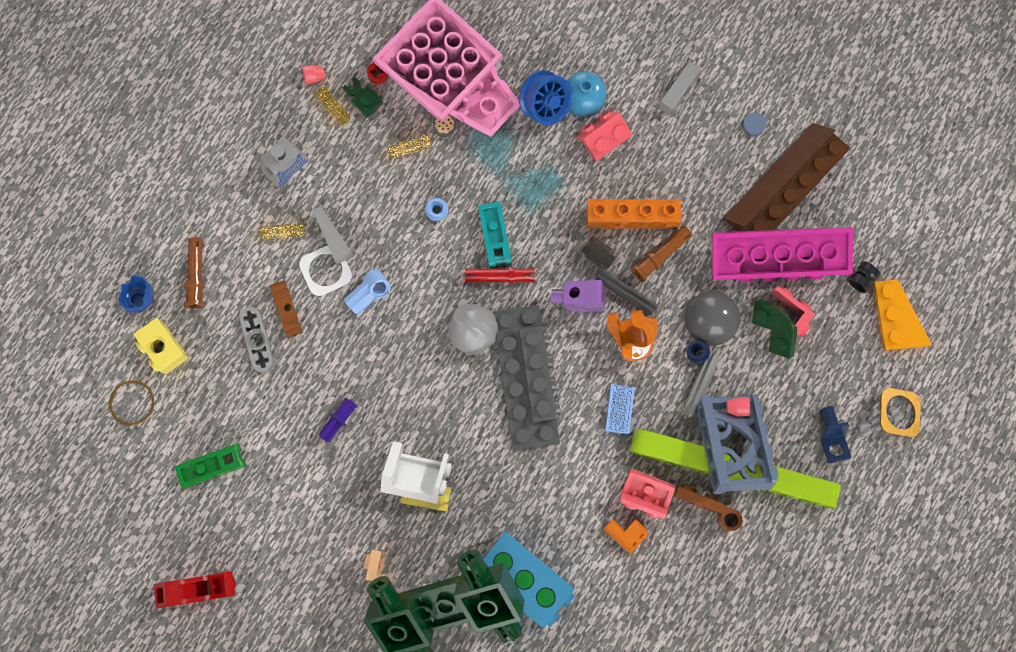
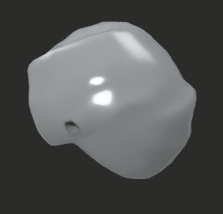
[448,304,498,355]

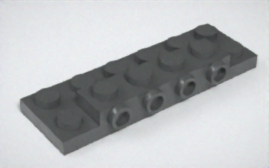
[493,305,560,450]

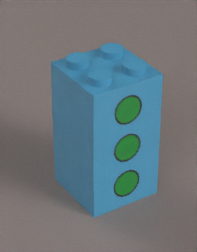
[484,531,575,629]

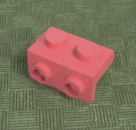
[576,110,632,161]
[620,469,676,519]

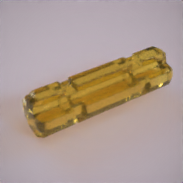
[316,86,351,126]
[387,135,432,159]
[259,223,306,240]

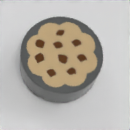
[433,115,456,138]

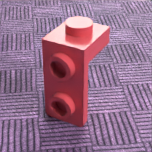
[770,286,815,337]

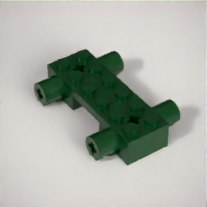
[364,549,525,652]

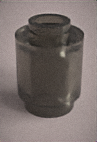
[581,237,617,269]

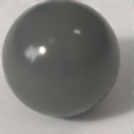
[685,291,740,346]

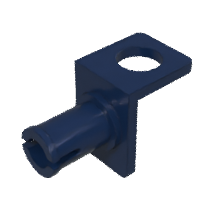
[819,406,851,463]

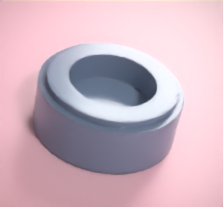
[742,113,766,137]

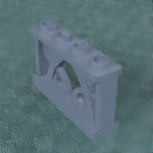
[696,394,778,494]

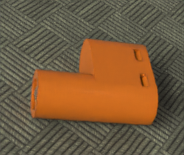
[603,519,649,554]

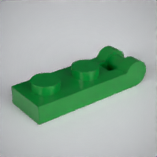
[174,443,247,489]

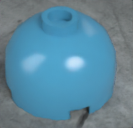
[567,71,607,118]

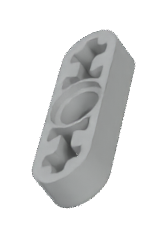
[240,307,274,373]

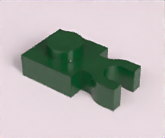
[342,77,383,118]

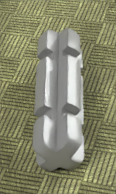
[857,408,903,437]

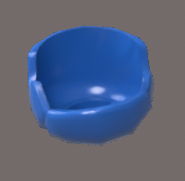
[119,275,154,313]

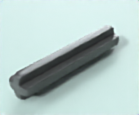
[595,269,658,315]

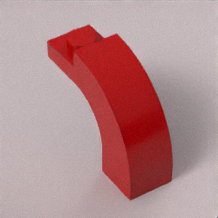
[153,571,236,609]

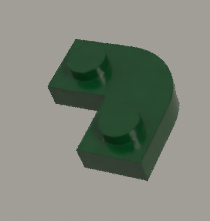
[752,300,797,359]

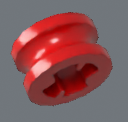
[367,63,388,85]

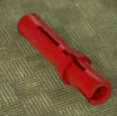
[465,266,535,284]

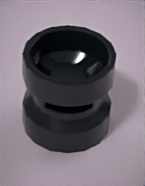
[847,261,881,294]

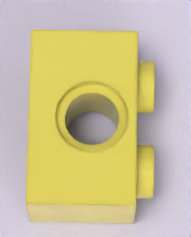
[133,318,189,375]

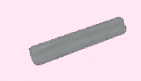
[682,352,720,419]

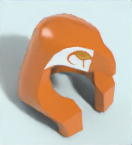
[607,310,658,362]

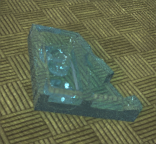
[466,128,516,178]
[504,167,567,213]

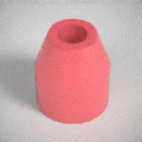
[302,65,325,84]
[726,397,750,416]

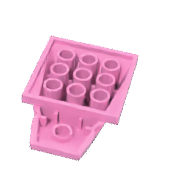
[373,0,520,137]

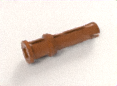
[630,225,693,283]
[183,237,205,309]

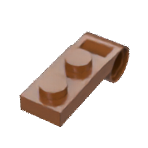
[673,484,743,531]

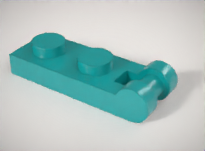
[478,201,512,269]

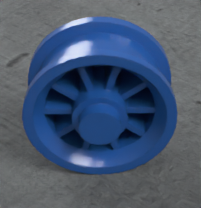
[519,70,573,125]

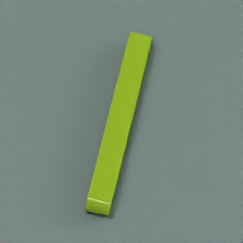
[629,429,841,509]

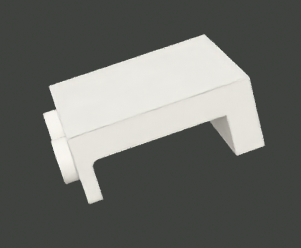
[380,441,452,504]

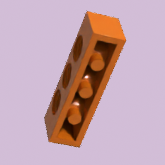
[586,199,681,229]

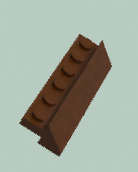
[723,123,851,231]

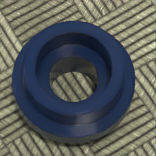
[687,341,710,364]

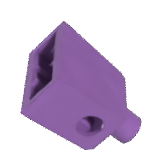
[551,280,606,312]

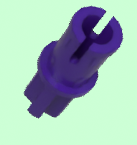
[319,397,357,443]

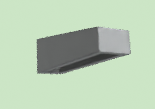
[659,61,701,115]
[313,206,354,264]

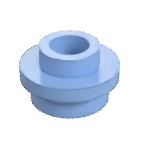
[425,198,448,221]

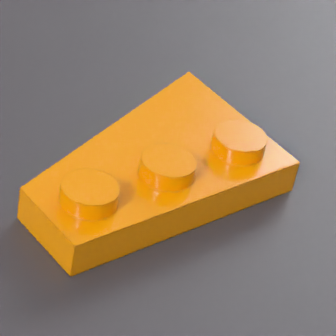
[873,279,932,351]

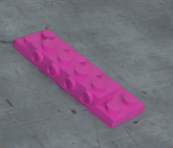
[711,227,854,282]

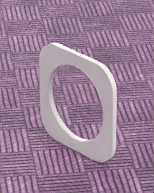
[299,245,352,296]

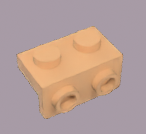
[364,550,395,584]

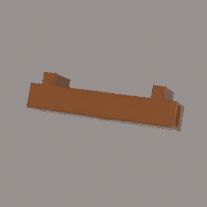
[269,280,303,338]

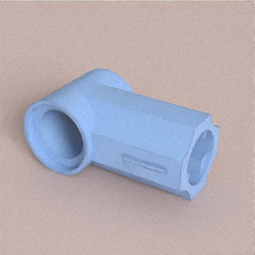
[344,270,390,315]

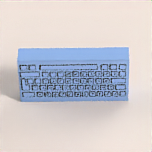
[605,384,635,434]

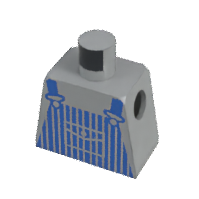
[260,137,310,188]

